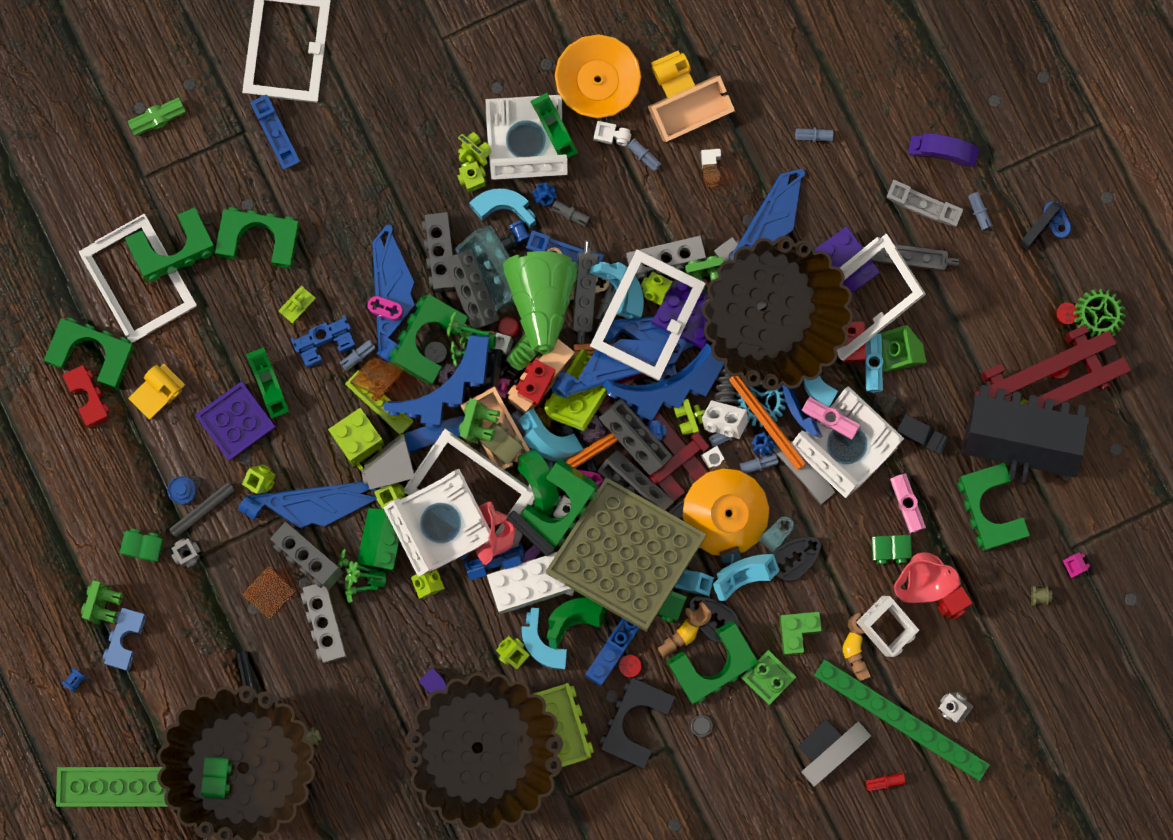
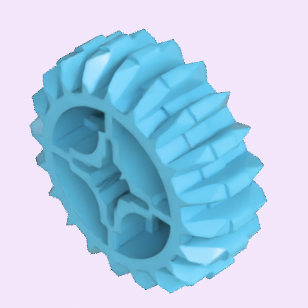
[735,383,786,427]

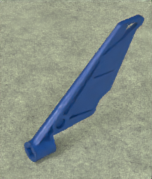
[729,169,805,260]
[372,225,415,365]
[596,317,694,352]
[551,339,686,398]
[238,482,377,529]

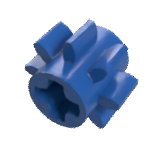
[532,182,557,206]
[647,421,667,441]
[751,431,776,457]

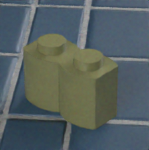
[479,422,523,466]

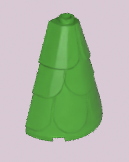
[503,251,578,354]

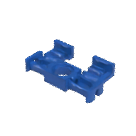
[291,315,356,369]
[464,542,525,580]

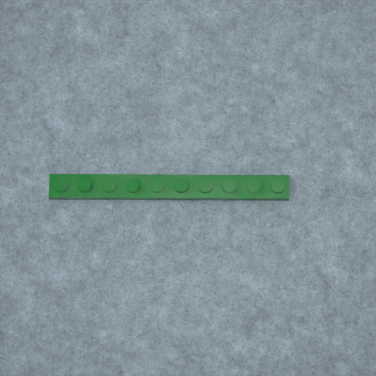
[814,659,990,781]

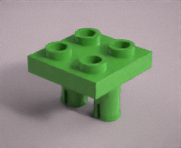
[685,256,724,294]
[459,398,500,444]
[81,580,123,625]
[741,650,796,705]

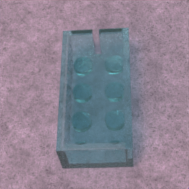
[455,225,514,312]

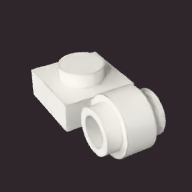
[593,121,631,146]

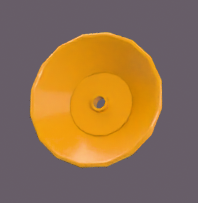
[555,34,641,118]
[682,468,769,556]

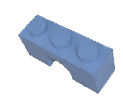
[103,608,147,671]

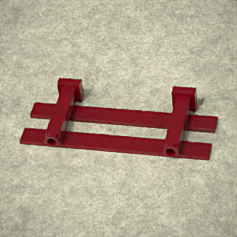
[974,325,1131,408]
[598,373,709,501]

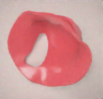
[475,502,516,565]
[894,552,961,603]

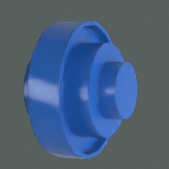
[167,476,196,505]

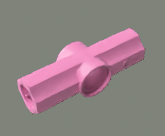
[802,397,860,440]
[890,474,926,534]

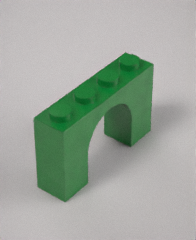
[125,207,215,283]
[215,207,300,269]
[389,294,468,385]
[44,317,134,390]
[520,458,598,549]
[957,463,1030,552]
[666,621,758,704]

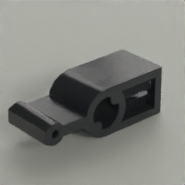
[897,414,949,456]

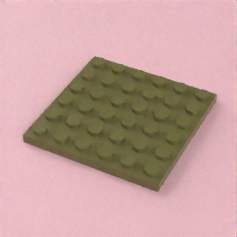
[546,477,706,632]

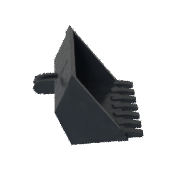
[960,385,1089,483]

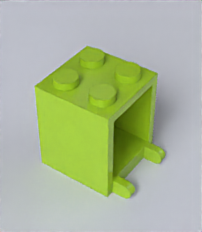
[328,408,385,473]

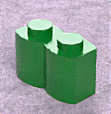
[120,528,164,563]
[871,535,912,565]
[201,757,232,798]

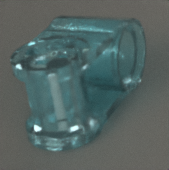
[759,517,793,553]

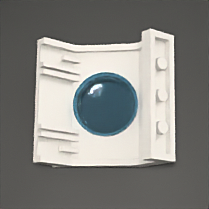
[485,95,567,179]
[791,387,904,498]
[383,469,490,577]

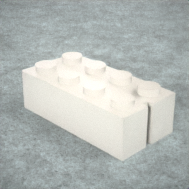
[487,552,573,615]

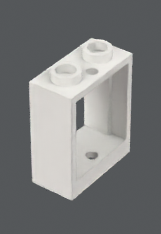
[856,596,919,657]

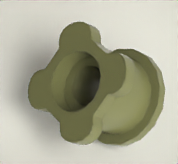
[1031,586,1052,606]
[305,727,322,746]

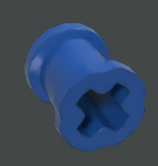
[508,220,531,245]
[61,668,87,693]

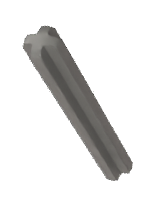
[170,482,234,537]

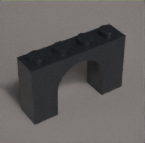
[599,678,675,769]

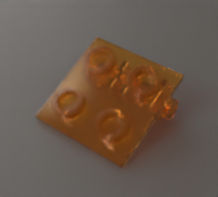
[350,356,403,401]
[242,566,295,619]

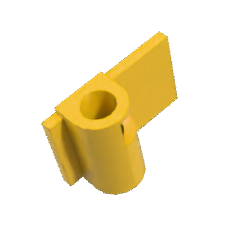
[651,51,695,98]
[128,364,185,420]

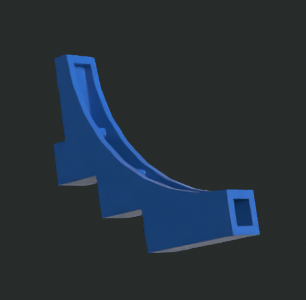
[383,334,490,428]
[603,343,724,421]

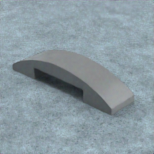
[886,180,963,227]
[772,437,835,505]
[801,721,871,787]

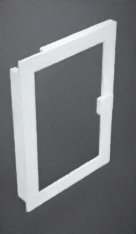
[242,0,331,103]
[79,214,197,344]
[837,234,926,361]
[590,250,705,381]
[404,429,533,536]

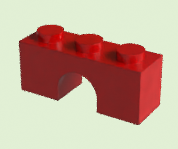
[62,365,110,429]

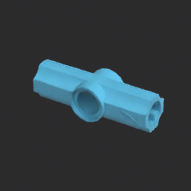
[864,333,883,393]

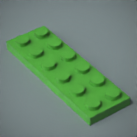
[56,767,168,807]

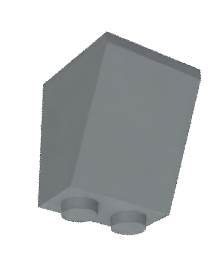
[362,434,415,489]

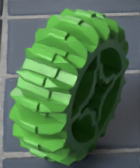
[1073,289,1126,339]
[506,334,538,371]

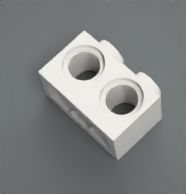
[702,400,749,439]

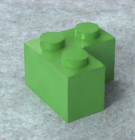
[779,612,821,656]

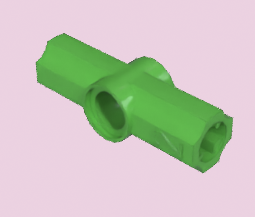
[128,97,186,136]

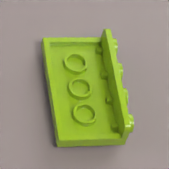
[545,349,607,431]
[531,683,594,767]

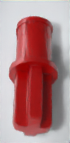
[866,772,906,791]

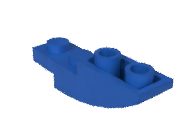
[585,618,639,687]

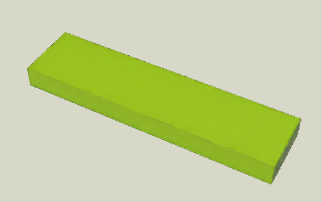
[345,370,414,435]

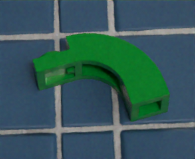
[530,93,578,158]
[246,347,289,419]
[518,449,559,516]
[547,598,607,650]

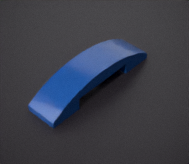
[250,94,300,170]
[526,230,604,264]
[782,384,823,438]
[404,416,465,453]

